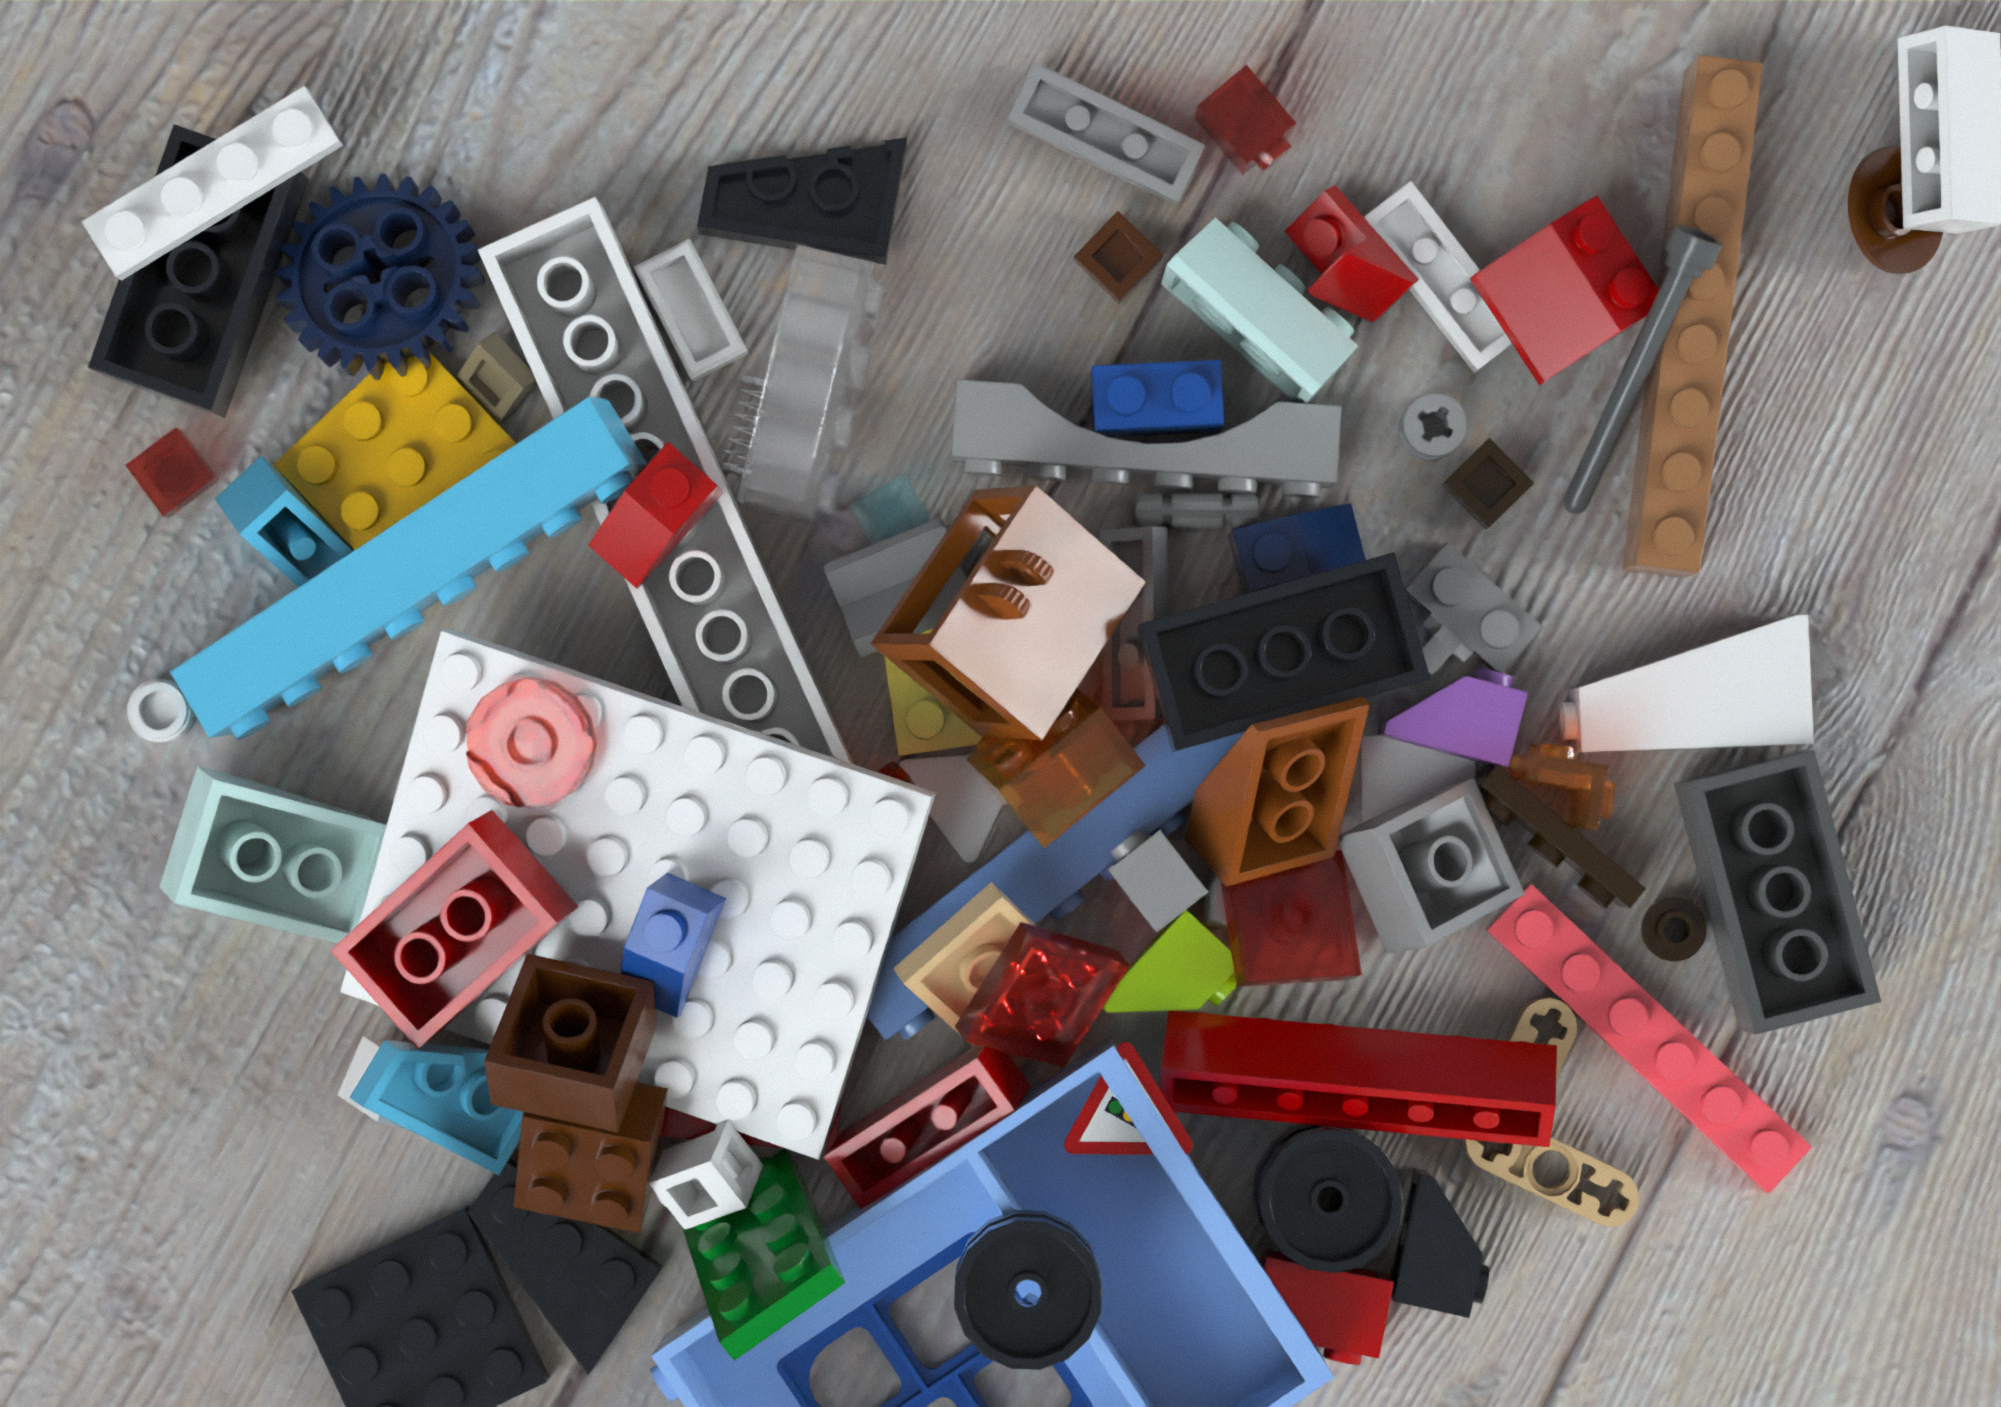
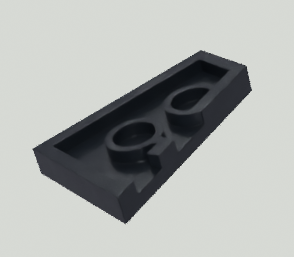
[697,137,907,265]
[467,1159,664,1375]

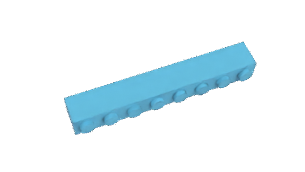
[170,397,647,740]

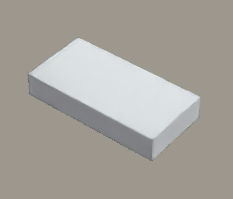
[633,238,749,382]

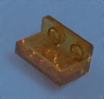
[1508,743,1615,830]

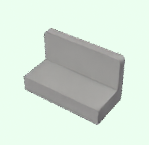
[824,519,967,658]

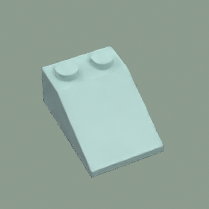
[159,766,387,943]

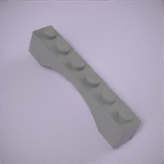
[951,379,1342,498]

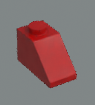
[588,442,724,589]
[1260,1249,1394,1365]

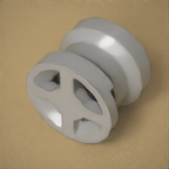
[1398,393,1467,461]

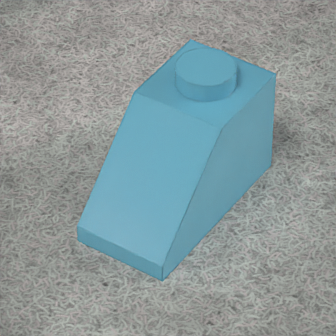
[215,455,355,587]

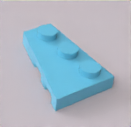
[350,1040,524,1175]

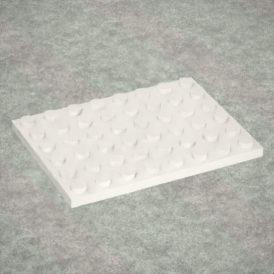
[340,628,936,1160]

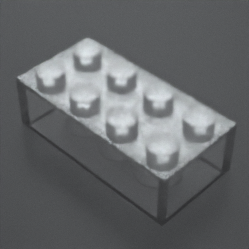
[737,245,887,527]

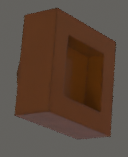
[1073,211,1164,304]

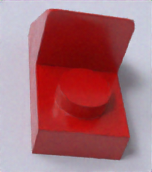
[1284,185,1419,322]

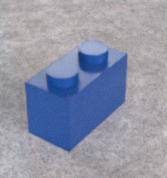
[1090,360,1224,437]

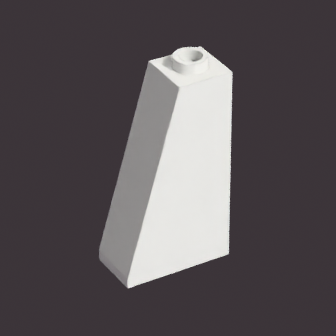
[1559,615,1814,753]

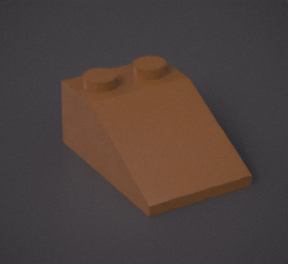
[1185,697,1370,887]

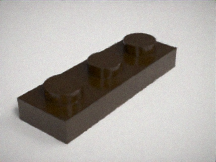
[1475,765,1646,909]

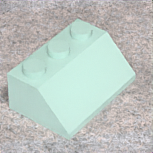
[1161,217,1358,404]

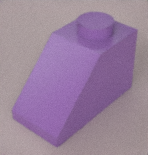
[1377,668,1528,767]

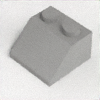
[1338,777,1525,953]

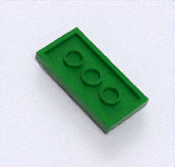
[682,1148,846,1361]

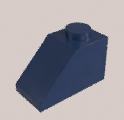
[1228,503,1366,594]

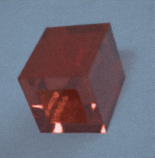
[1194,65,1296,175]

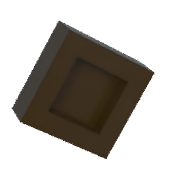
[1441,438,1534,530]

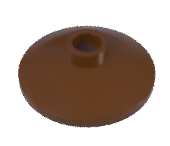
[1848,146,1943,274]

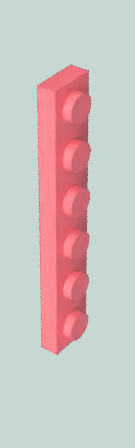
[1484,883,1812,1194]

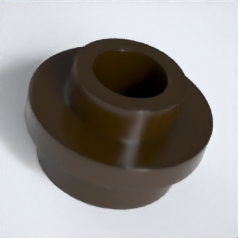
[1641,897,1706,961]

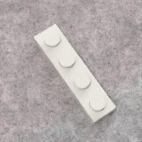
[81,86,343,281]

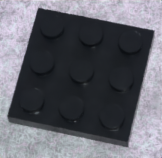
[291,1205,550,1407]

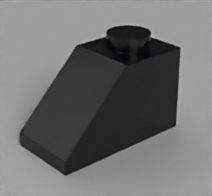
[1390,1168,1490,1318]

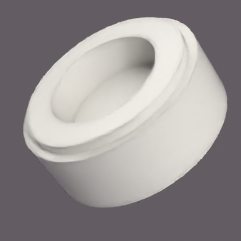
[127,679,195,743]

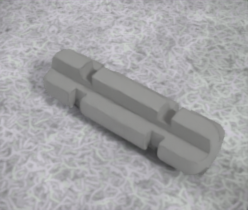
[1134,493,1259,529]

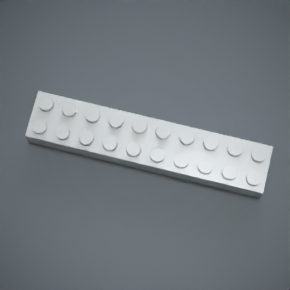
[478,197,853,764]

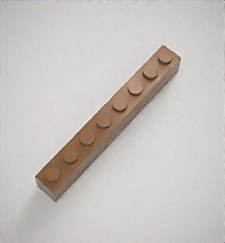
[1622,55,1763,578]

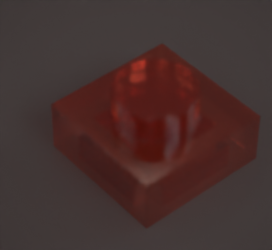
[125,427,219,518]

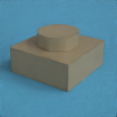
[455,332,536,424]

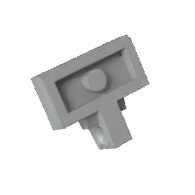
[1405,542,1543,676]

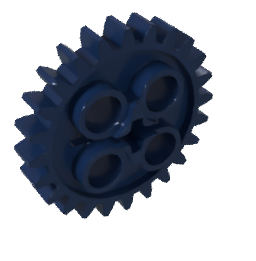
[275,174,485,380]

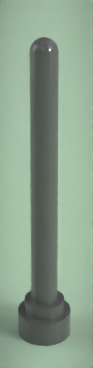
[1563,223,1723,514]

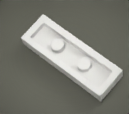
[1364,181,1512,373]

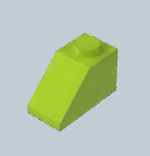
[1097,910,1243,1013]

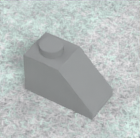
[1108,828,1208,932]

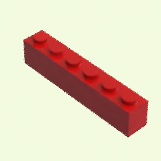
[1160,1011,1557,1147]

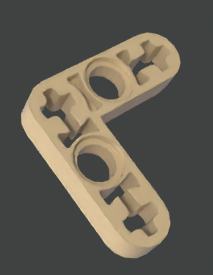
[1462,996,1640,1227]

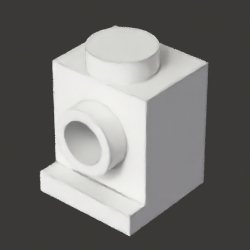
[649,1119,763,1229]

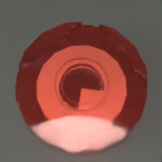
[465,677,597,808]

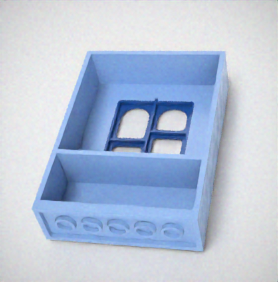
[650,1037,1335,1407]

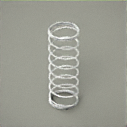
[721,376,774,476]

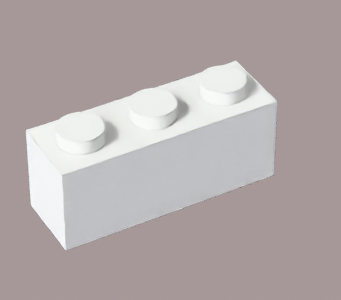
[1898,26,2001,234]

